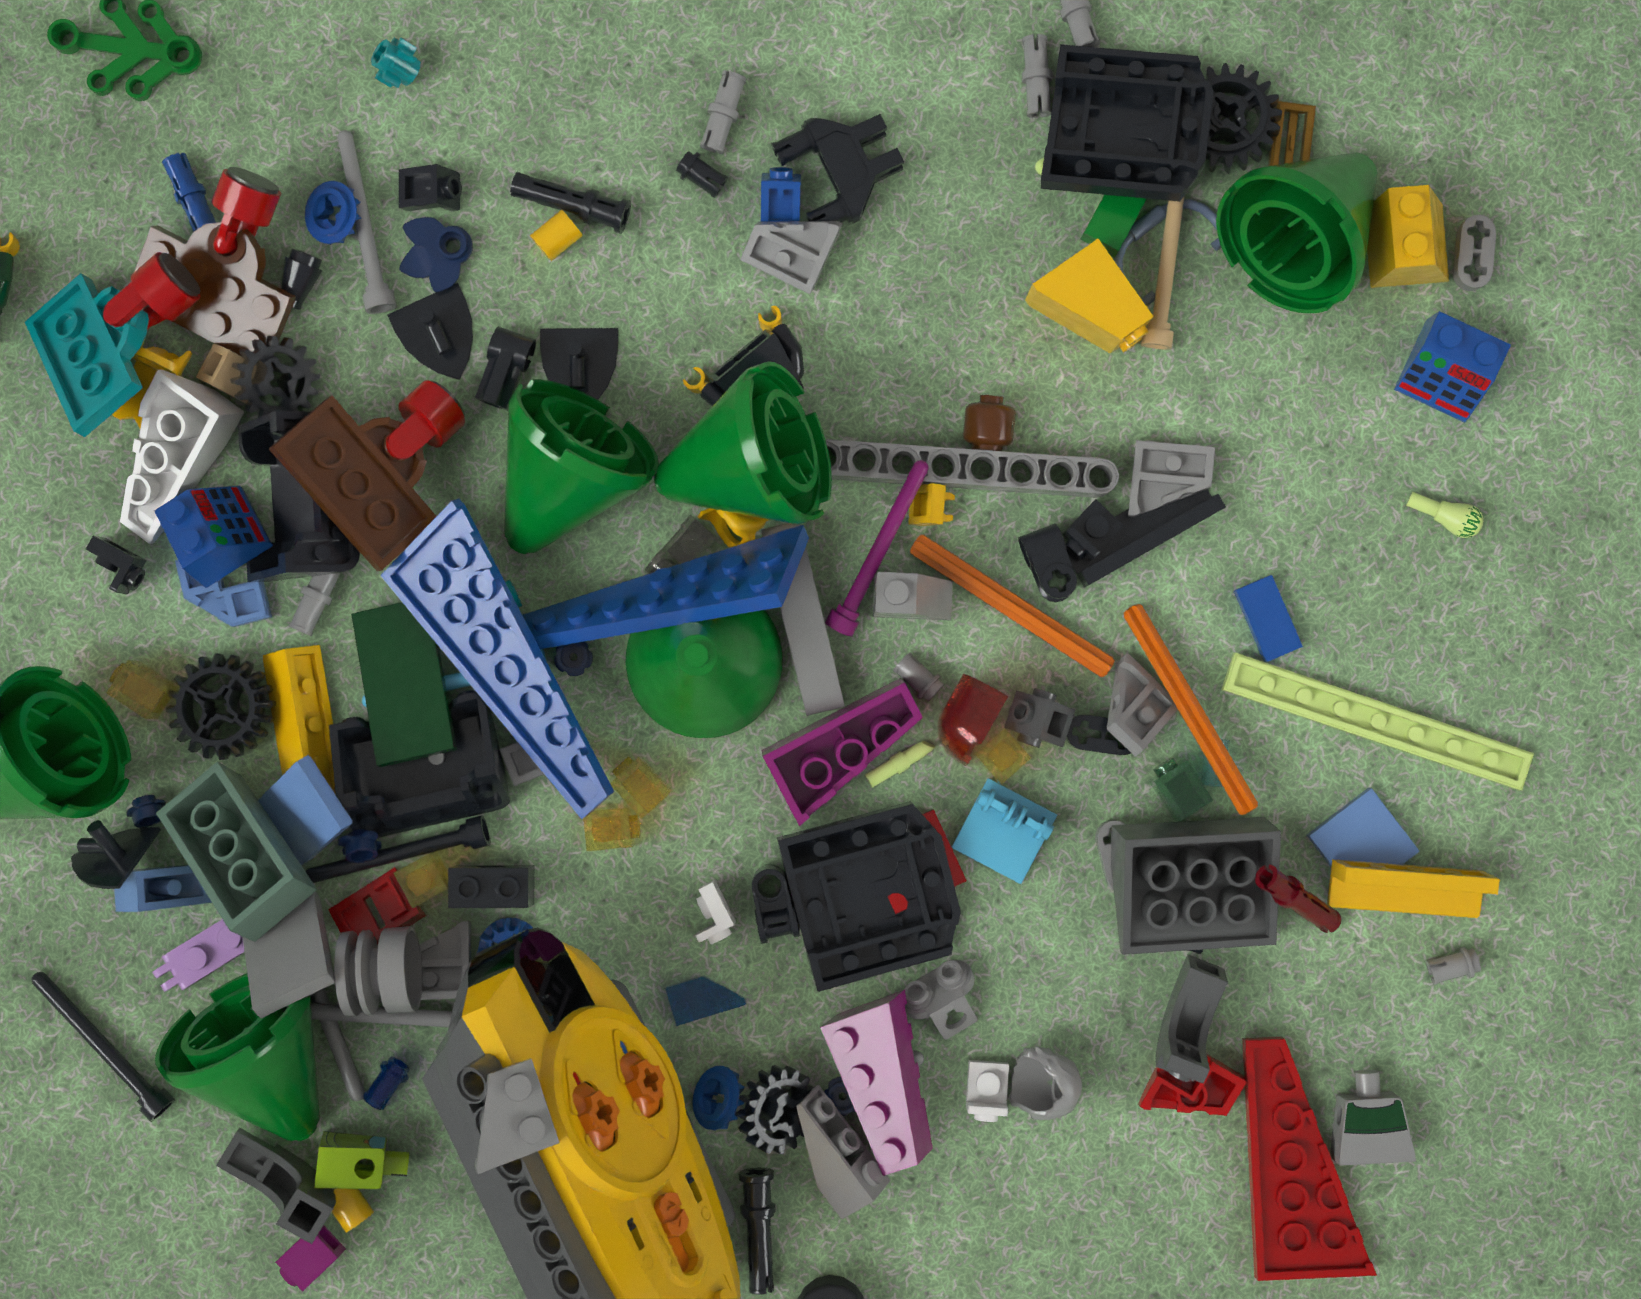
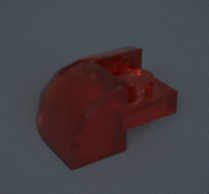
[937,674,1008,766]

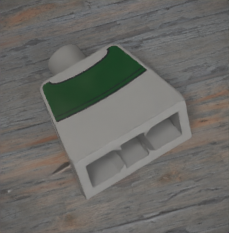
[1330,1070,1416,1166]

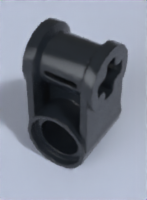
[1018,523,1077,603]
[752,865,800,944]

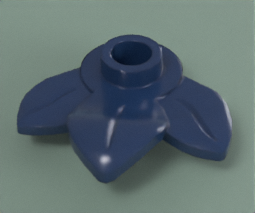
[399,217,473,293]

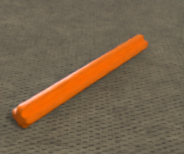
[910,534,1115,677]
[1124,604,1258,815]

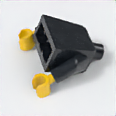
[683,305,804,406]

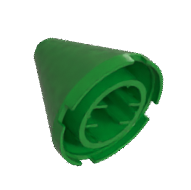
[1216,152,1378,313]
[654,362,832,524]
[504,379,659,554]
[626,610,783,738]
[0,666,132,819]
[155,973,320,1141]

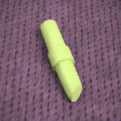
[864,741,935,788]

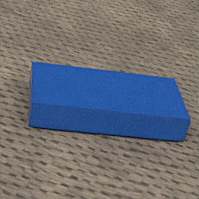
[1234,575,1303,662]

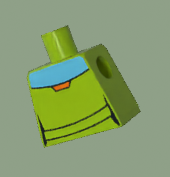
[314,1131,410,1189]

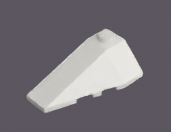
[120,370,244,544]

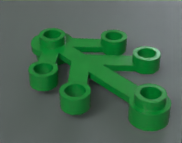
[47,0,202,101]

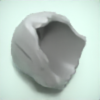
[1010,1046,1082,1120]

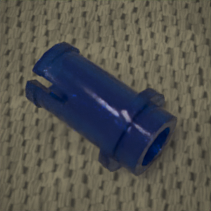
[363,1056,410,1110]

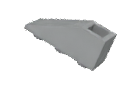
[796,1085,891,1219]

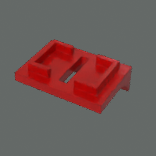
[328,867,426,944]

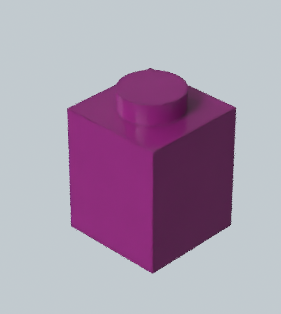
[275,1225,346,1292]

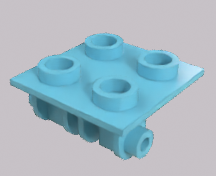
[951,778,1057,884]

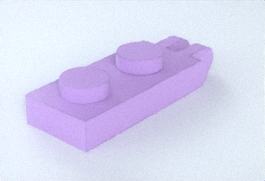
[152,919,244,992]

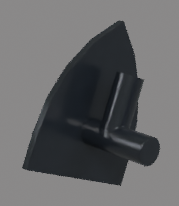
[387,283,473,380]
[540,328,618,400]
[71,820,161,889]

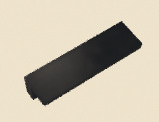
[1067,489,1226,588]

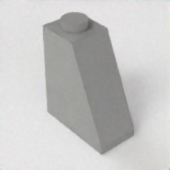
[873,572,953,621]

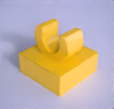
[908,483,955,526]

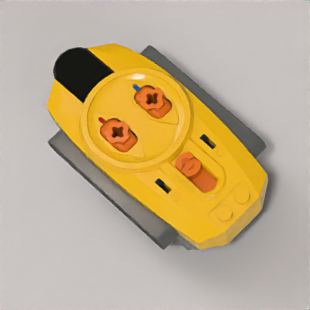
[422,927,741,1299]

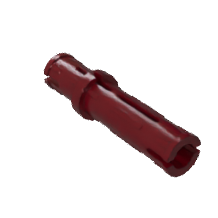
[1255,864,1342,933]

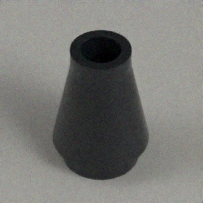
[281,248,323,310]

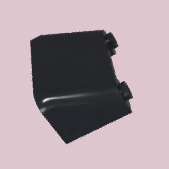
[238,410,360,582]
[329,690,510,838]

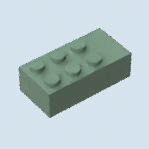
[156,762,317,942]

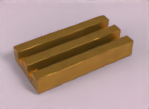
[1268,101,1316,166]

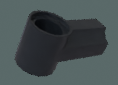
[475,326,536,411]

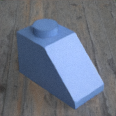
[114,865,212,912]

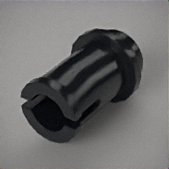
[676,151,728,198]

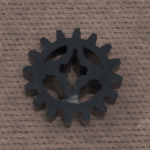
[230,335,320,417]
[736,1065,814,1155]

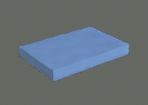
[258,755,352,865]

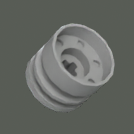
[334,926,423,1017]

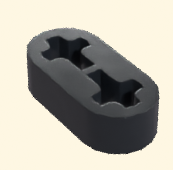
[1066,715,1131,755]

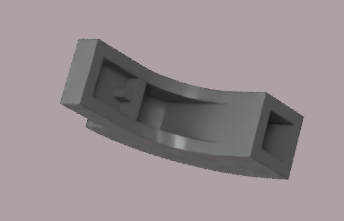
[1155,954,1228,1084]
[216,1127,336,1244]

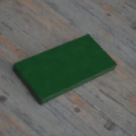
[351,602,457,767]

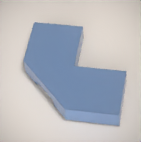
[175,560,272,627]

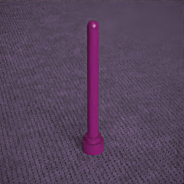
[825,460,929,637]

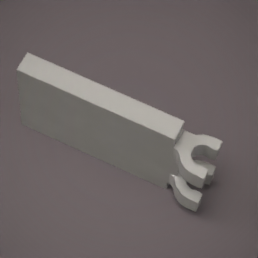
[243,892,335,1018]

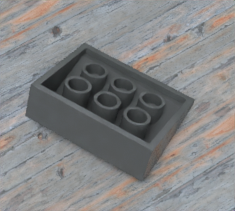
[1111,817,1281,955]

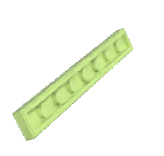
[1221,653,1534,791]

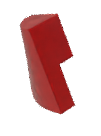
[1138,1054,1247,1116]

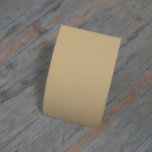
[196,343,257,404]

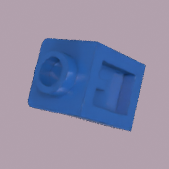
[761,167,801,222]

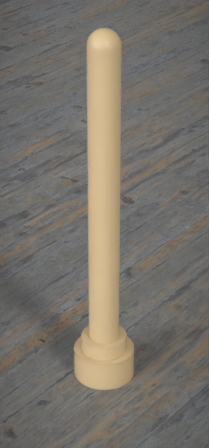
[1141,196,1185,350]

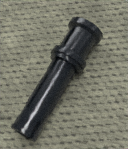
[510,172,631,234]
[739,1167,776,1295]

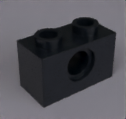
[448,865,535,908]

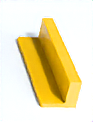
[263,645,336,795]
[1327,859,1500,918]

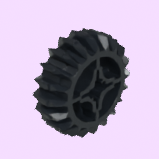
[165,653,276,760]

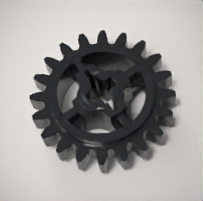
[1206,63,1282,174]

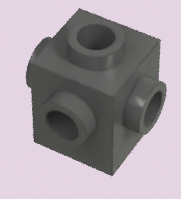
[1004,688,1075,748]

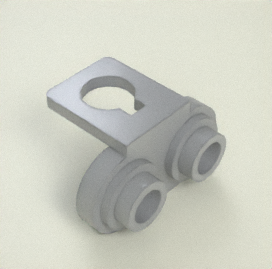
[904,960,978,1040]

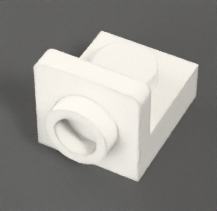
[695,879,736,945]
[966,1060,1009,1122]

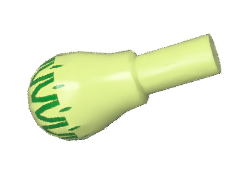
[1406,491,1483,538]

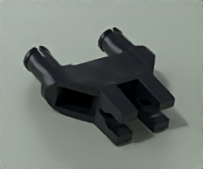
[771,114,904,224]

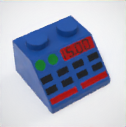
[1394,311,1511,423]
[154,486,273,588]

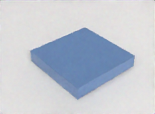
[1306,788,1420,867]

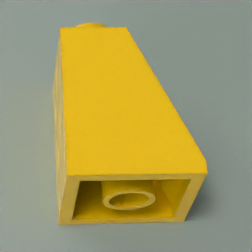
[1367,185,1449,288]
[1025,239,1154,353]

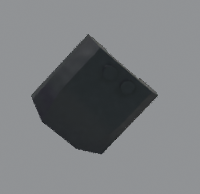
[1041,44,1214,202]
[777,801,961,992]

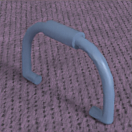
[1113,199,1221,306]

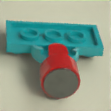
[25,252,200,437]

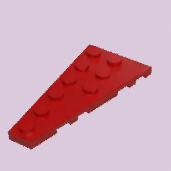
[1242,1036,1377,1281]

